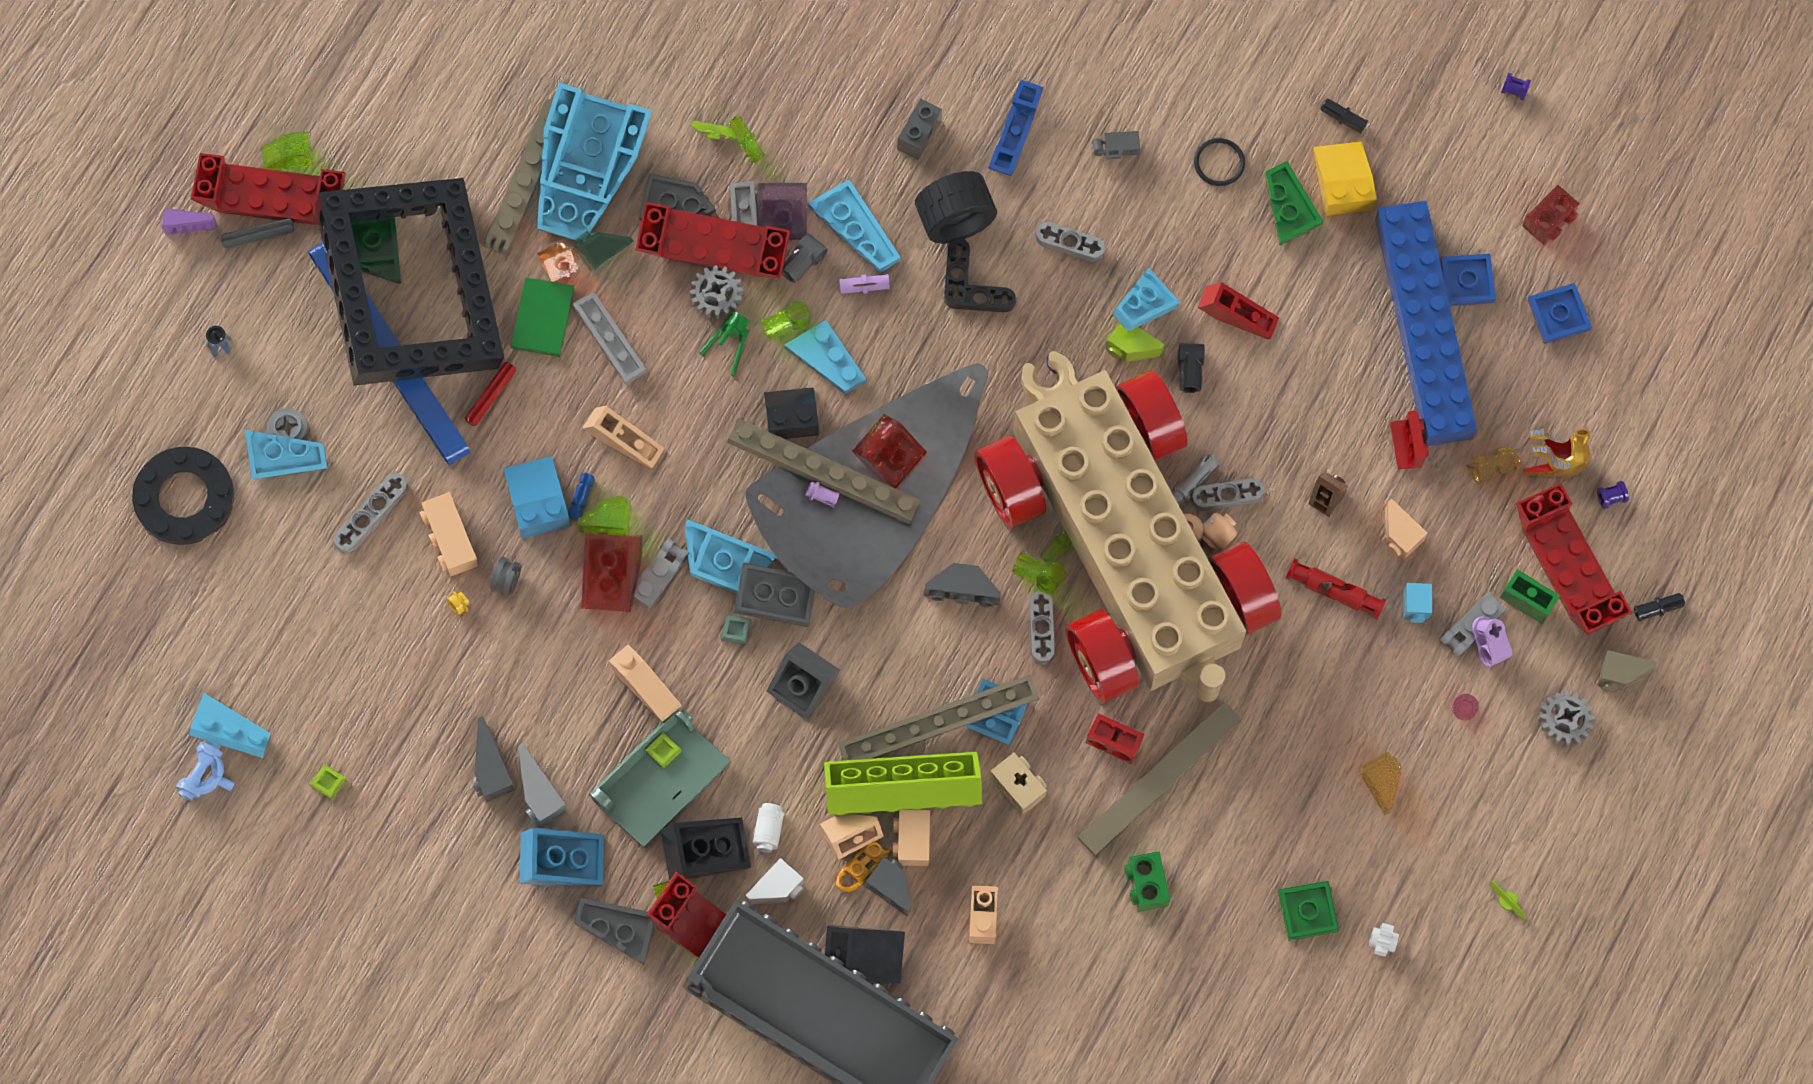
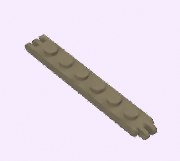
[484,91,556,255]

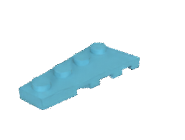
[808,179,901,273]

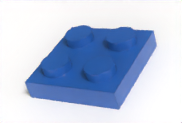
[1440,254,1496,306]
[1528,283,1592,344]

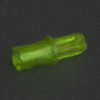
[729,115,765,163]
[1041,530,1072,566]

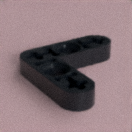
[944,238,1016,313]

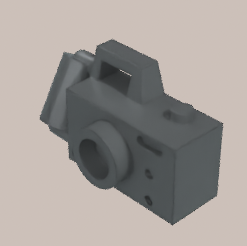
[1092,131,1140,160]

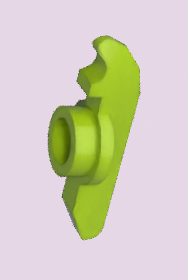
[691,121,737,140]
[1490,880,1527,920]

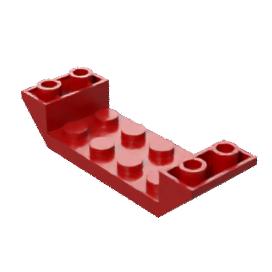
[191,153,346,225]
[635,202,790,279]
[1516,483,1632,635]
[647,872,727,960]

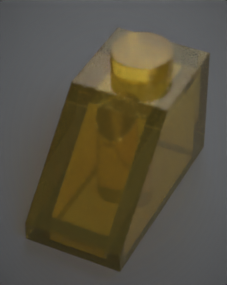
[1359,752,1402,815]

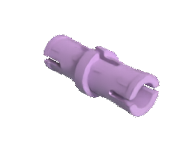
[839,274,890,294]

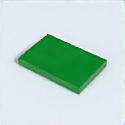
[511,278,575,357]

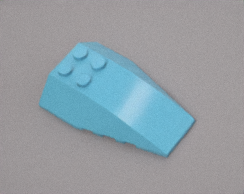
[537,83,652,243]

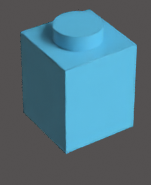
[1403,583,1432,623]

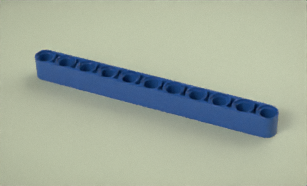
[308,242,471,466]

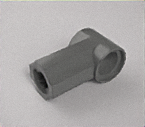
[782,233,828,283]

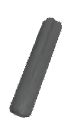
[221,218,294,248]

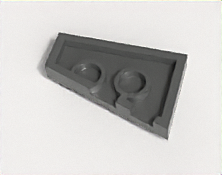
[574,897,654,965]

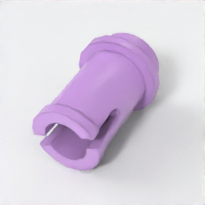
[806,482,839,508]

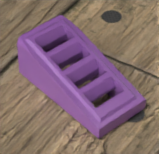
[162,209,217,235]

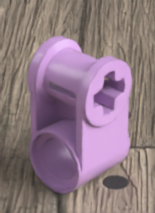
[1472,616,1513,667]

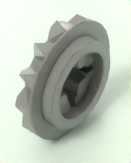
[267,408,307,440]

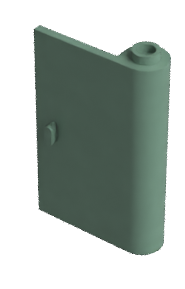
[589,709,731,848]

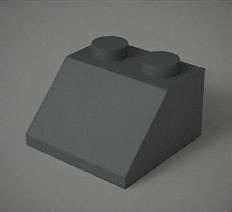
[766,642,840,719]

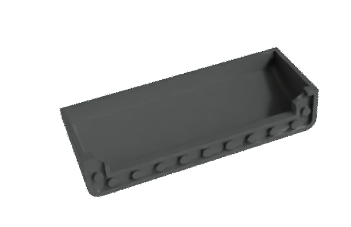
[683,900,959,1084]

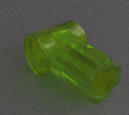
[761,301,810,341]
[1012,553,1066,594]

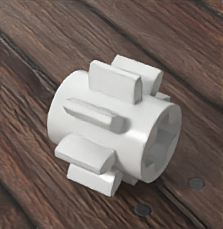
[1369,923,1399,957]

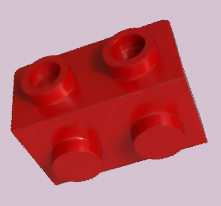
[1390,411,1429,470]

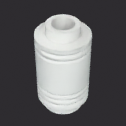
[753,803,784,853]

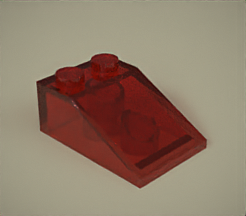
[581,532,643,612]

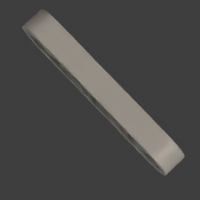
[334,473,408,553]

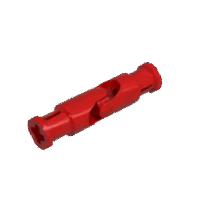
[1285,558,1387,620]

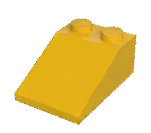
[1313,141,1377,216]

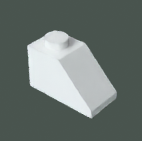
[746,858,804,905]

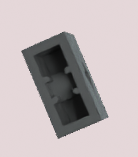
[897,98,942,160]

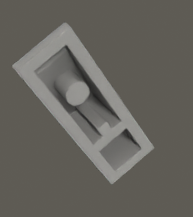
[518,743,567,828]

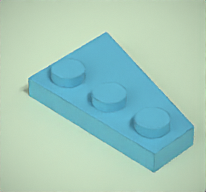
[1112,268,1180,331]
[189,693,271,758]

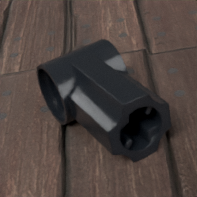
[1178,343,1205,393]

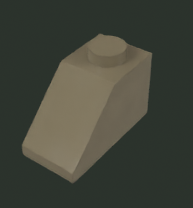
[1597,650,1657,692]

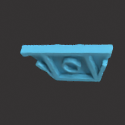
[685,519,777,594]

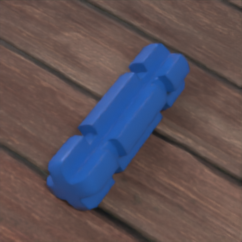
[568,473,594,521]

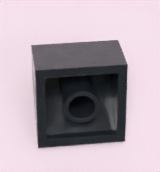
[764,387,819,439]

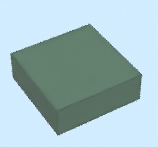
[721,614,751,645]

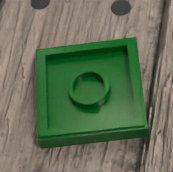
[1278,881,1339,941]

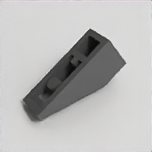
[473,716,514,802]

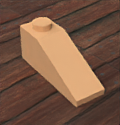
[583,406,664,469]
[609,645,682,722]

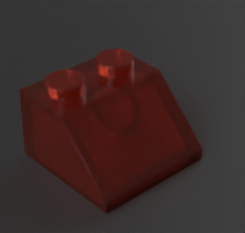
[852,414,927,489]

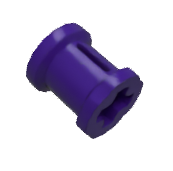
[1501,72,1531,101]
[1597,481,1629,509]

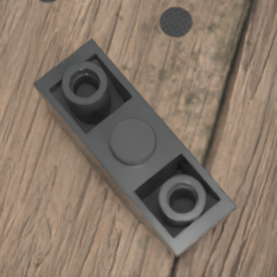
[924,563,1001,607]

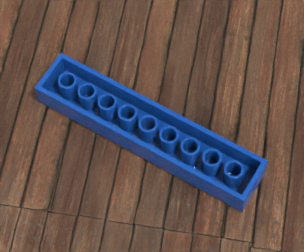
[1375,201,1477,446]

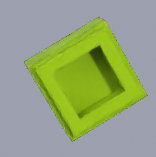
[645,733,682,769]
[310,764,346,800]

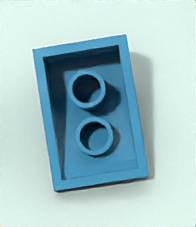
[503,456,570,539]
[520,828,604,886]

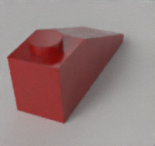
[1198,282,1279,340]

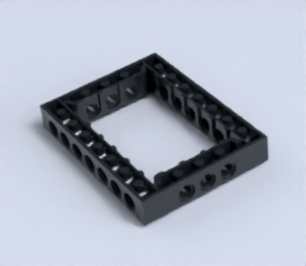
[315,178,504,386]

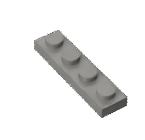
[573,291,647,385]

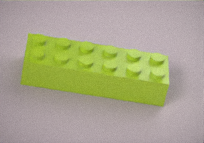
[824,752,982,816]

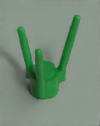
[699,312,750,376]

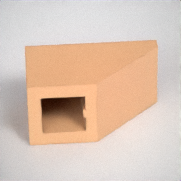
[969,886,998,944]

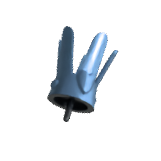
[206,326,231,357]

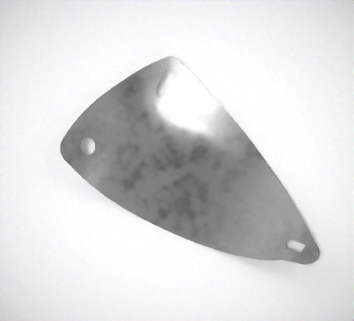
[745,363,988,608]

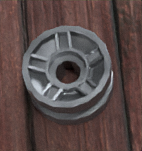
[490,557,522,596]

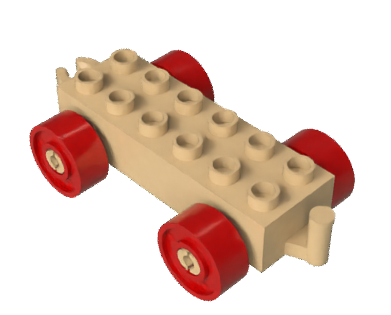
[974,351,1282,703]

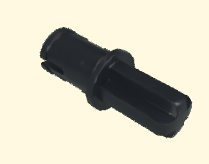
[1320,99,1368,134]
[1634,593,1685,621]

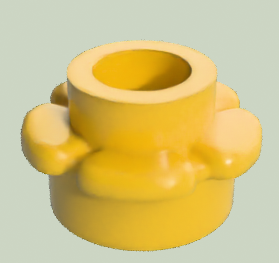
[447,591,469,615]

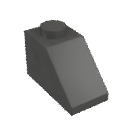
[866,857,911,917]

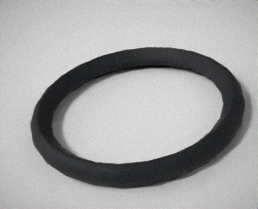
[1194,138,1245,186]

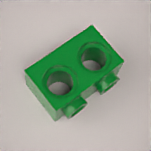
[1124,851,1170,912]

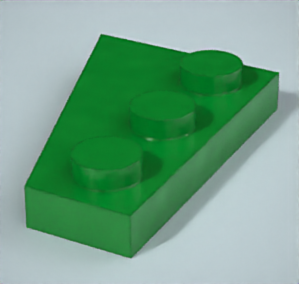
[1265,161,1323,246]

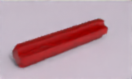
[465,362,516,426]

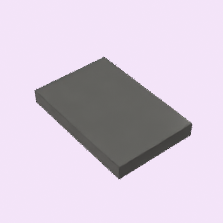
[734,562,815,627]

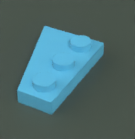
[784,320,866,394]
[245,430,328,479]

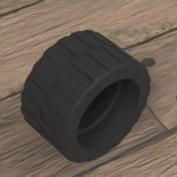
[915,171,997,244]

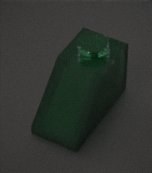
[572,231,633,270]

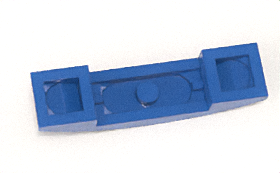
[988,79,1043,177]

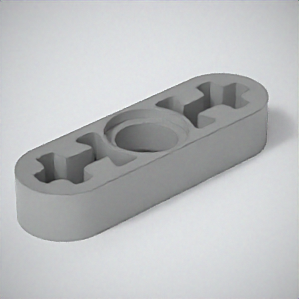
[1035,222,1105,262]
[1192,479,1264,511]
[1029,591,1055,665]

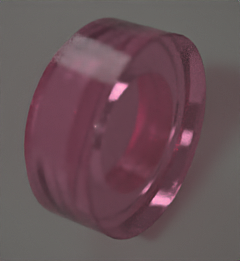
[1452,694,1479,720]

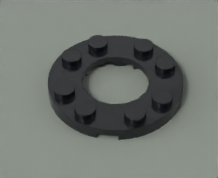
[132,447,234,545]

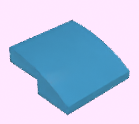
[965,679,1028,745]

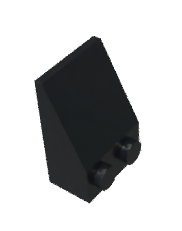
[661,817,751,881]

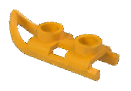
[836,841,892,892]

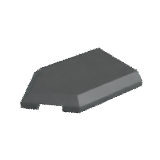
[639,174,716,220]

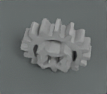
[690,265,743,320]
[1538,690,1595,747]

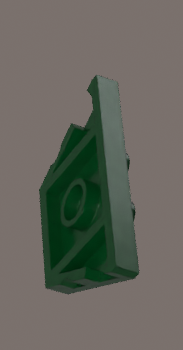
[351,217,401,284]

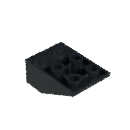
[825,925,905,984]

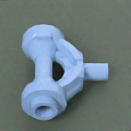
[176,741,235,801]

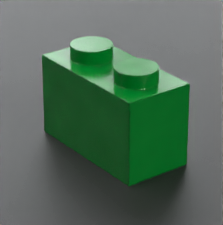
[1500,569,1560,624]

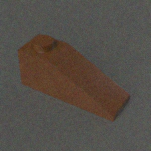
[1308,473,1348,517]

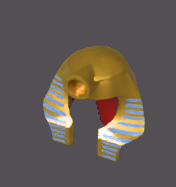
[1524,429,1590,477]

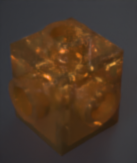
[537,241,579,282]

